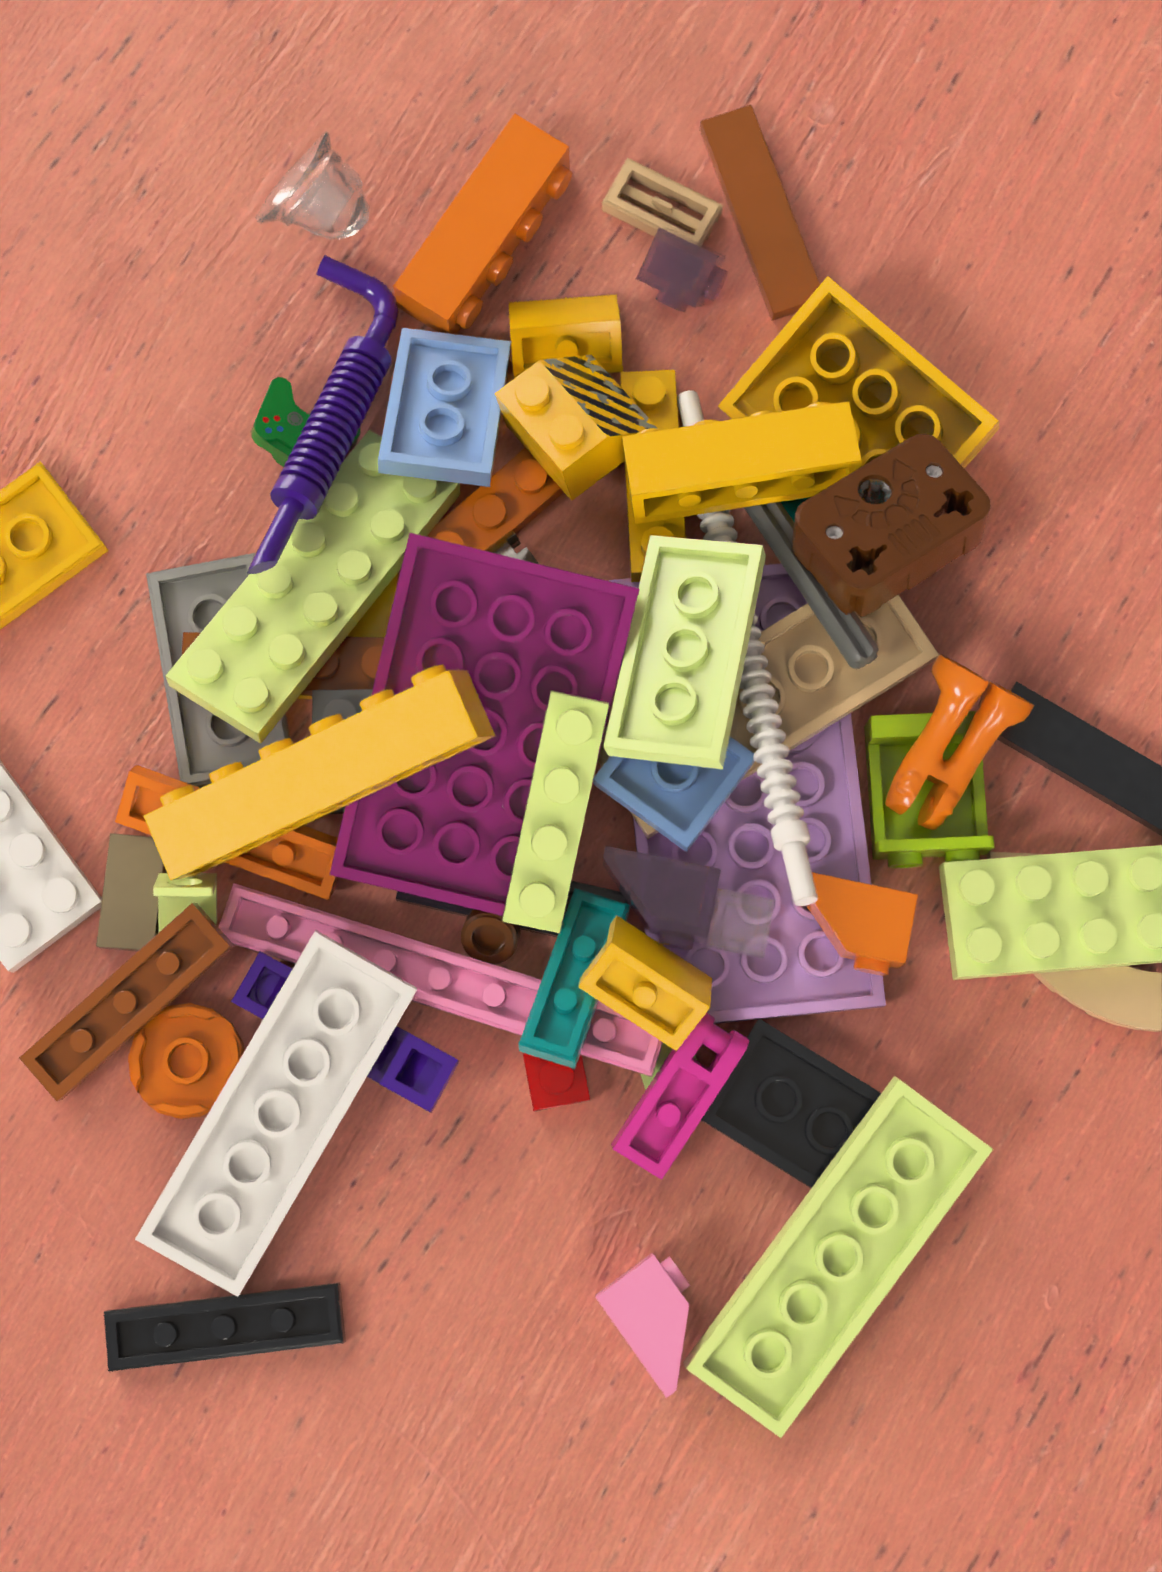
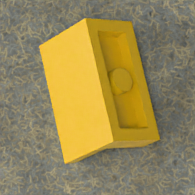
[508,294,623,379]
[578,915,712,1051]

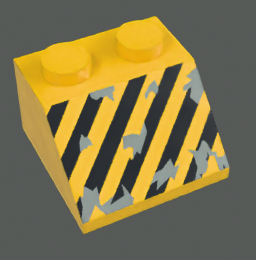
[494,355,657,501]

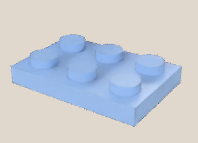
[378,328,511,487]

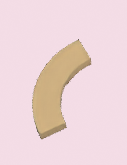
[987,852,1162,1032]

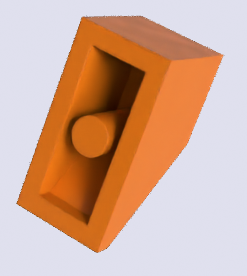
[806,872,918,976]

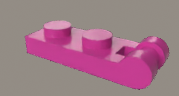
[611,1012,749,1180]

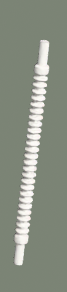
[677,390,818,906]

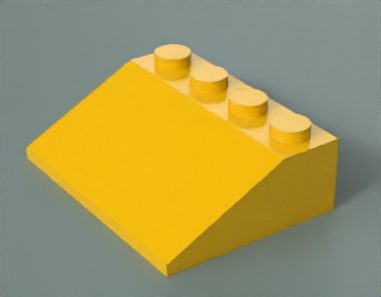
[717,276,1000,469]

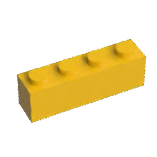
[622,401,862,524]

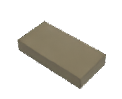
[96,833,167,952]

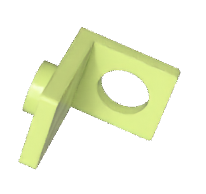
[153,873,217,932]

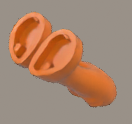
[885,653,1034,830]

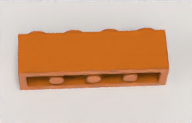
[393,113,573,334]

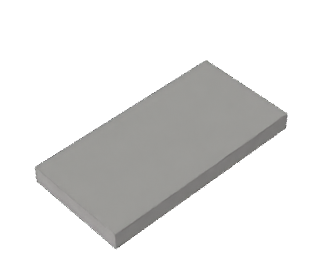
[146,553,290,788]

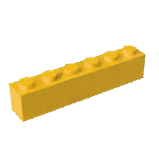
[144,664,495,880]

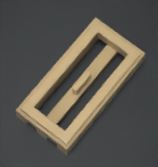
[602,158,723,258]

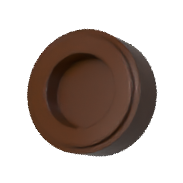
[461,909,521,964]

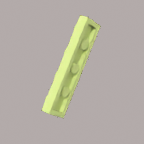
[502,691,609,933]

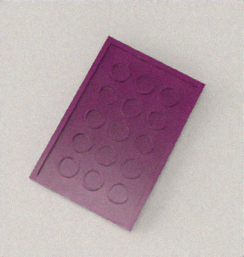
[329,533,639,916]

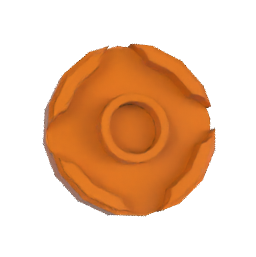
[128,1003,244,1120]

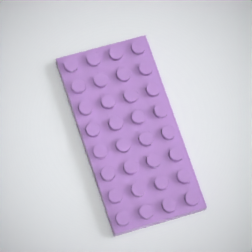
[609,564,886,1024]

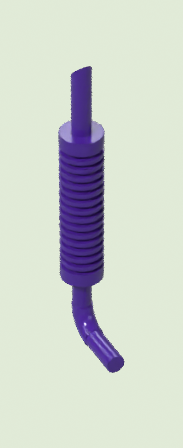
[247,255,398,574]

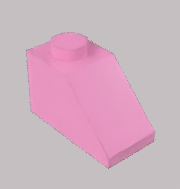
[596,1253,690,1398]

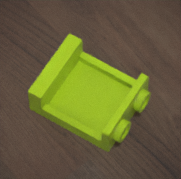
[864,711,995,868]

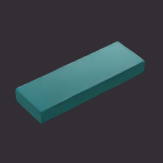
[518,888,630,1069]

